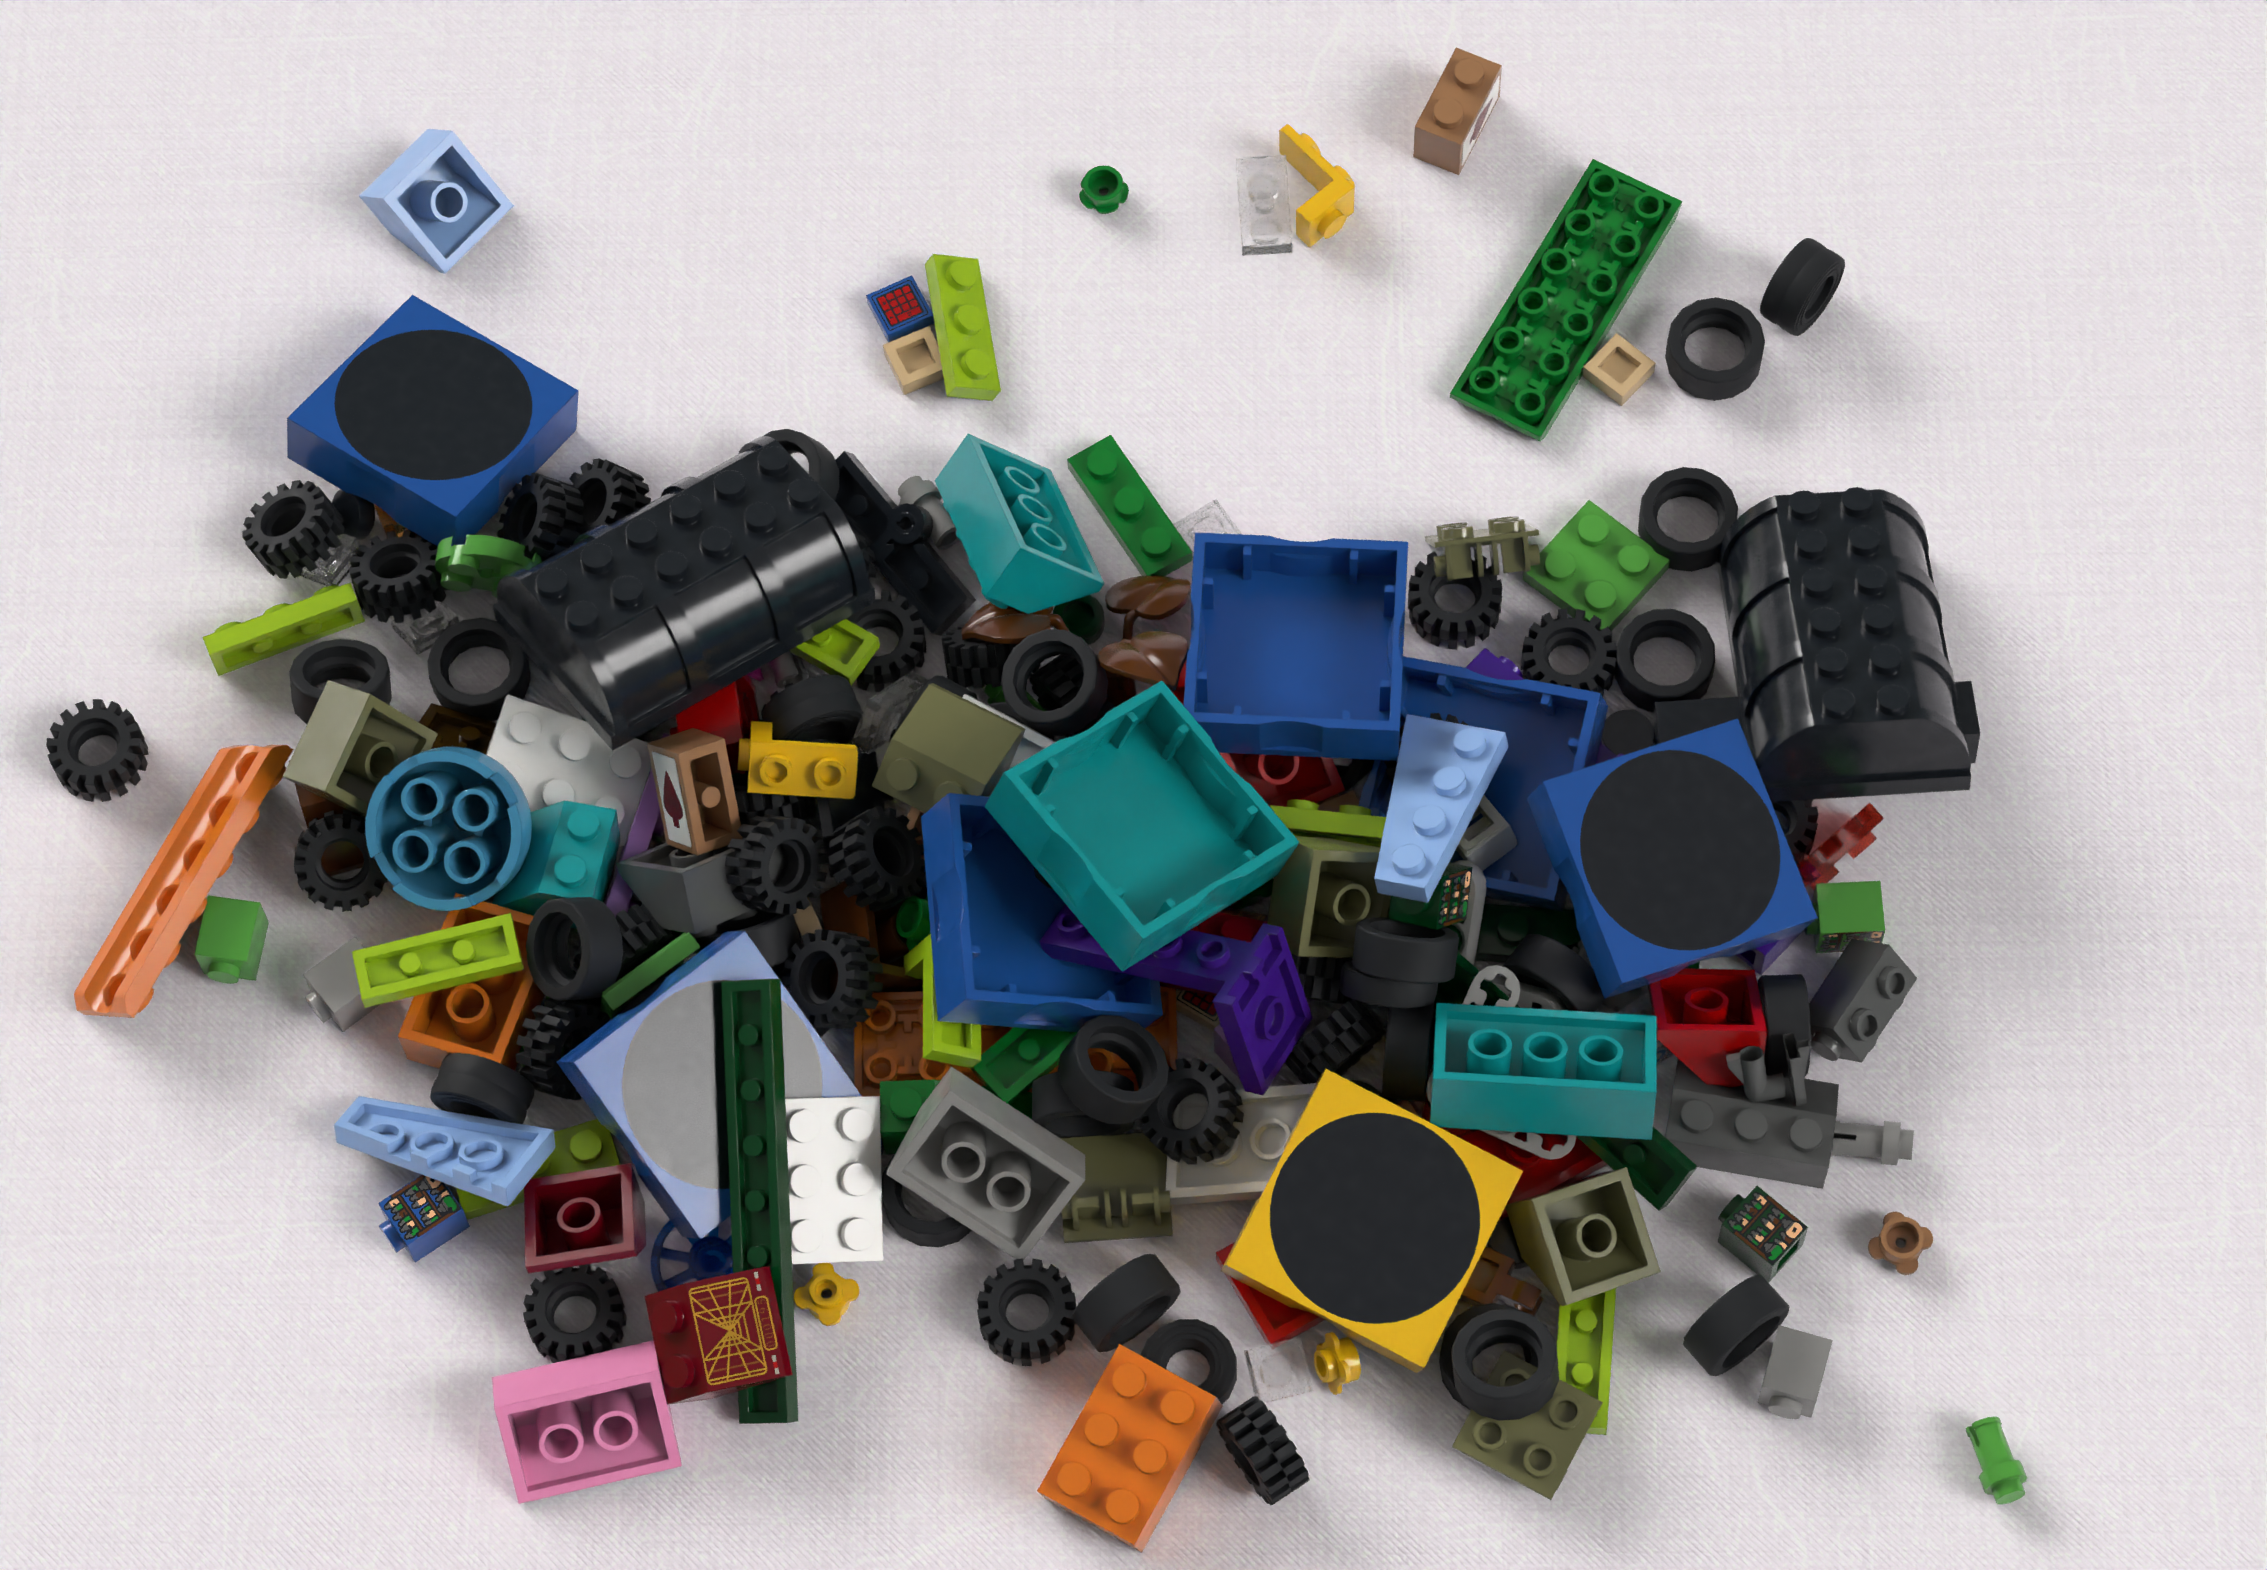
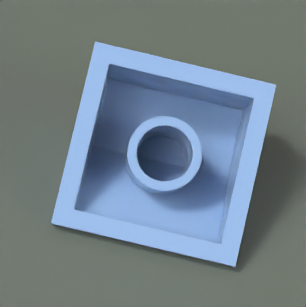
[359,129,514,274]

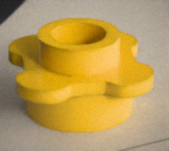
[794,1263,859,1326]
[1314,1332,1361,1395]

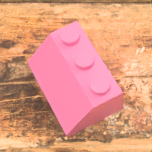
[492,1340,682,1504]

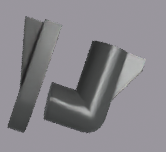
[1726,1033,1810,1107]

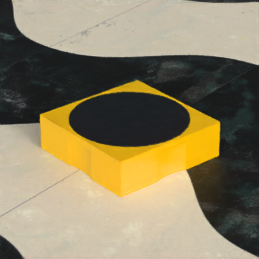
[1221,1069,1523,1373]

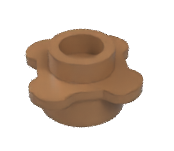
[1868,1212,1933,1275]

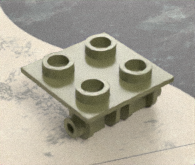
[1425,516,1540,581]
[1060,1133,1173,1243]
[1452,1350,1603,1500]

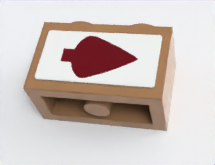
[1413,47,1502,175]
[647,728,742,856]

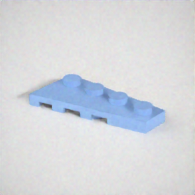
[1374,714,1508,903]
[334,1096,556,1207]

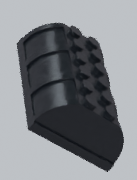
[493,436,875,751]
[1717,487,1971,802]

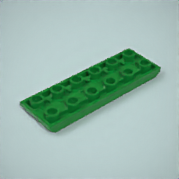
[1450,159,1682,441]

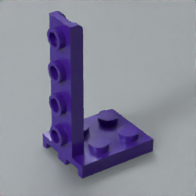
[1039,904,1313,1096]

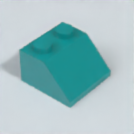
[492,800,621,929]

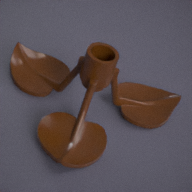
[962,576,1191,707]

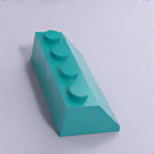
[935,434,1105,614]
[1430,1003,1657,1140]

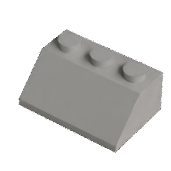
[886,1067,1085,1260]

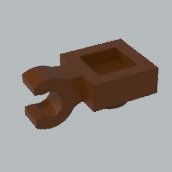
[1460,1246,1544,1317]

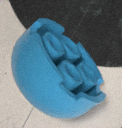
[365,747,532,911]

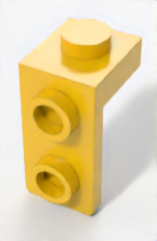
[1279,124,1355,248]
[737,721,858,799]

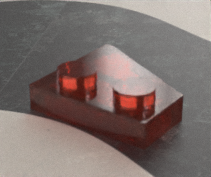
[1797,803,1884,891]

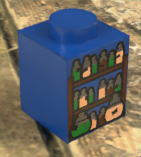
[378,1175,470,1263]

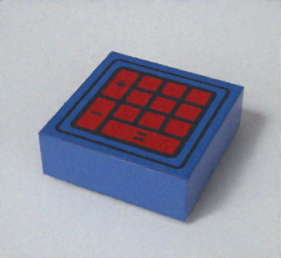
[866,275,934,343]

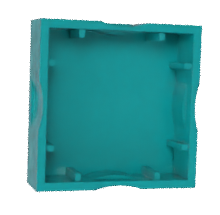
[985,681,1299,972]

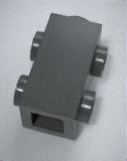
[1809,939,1917,1062]

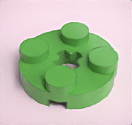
[435,535,542,598]

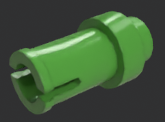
[1966,1416,2027,1504]

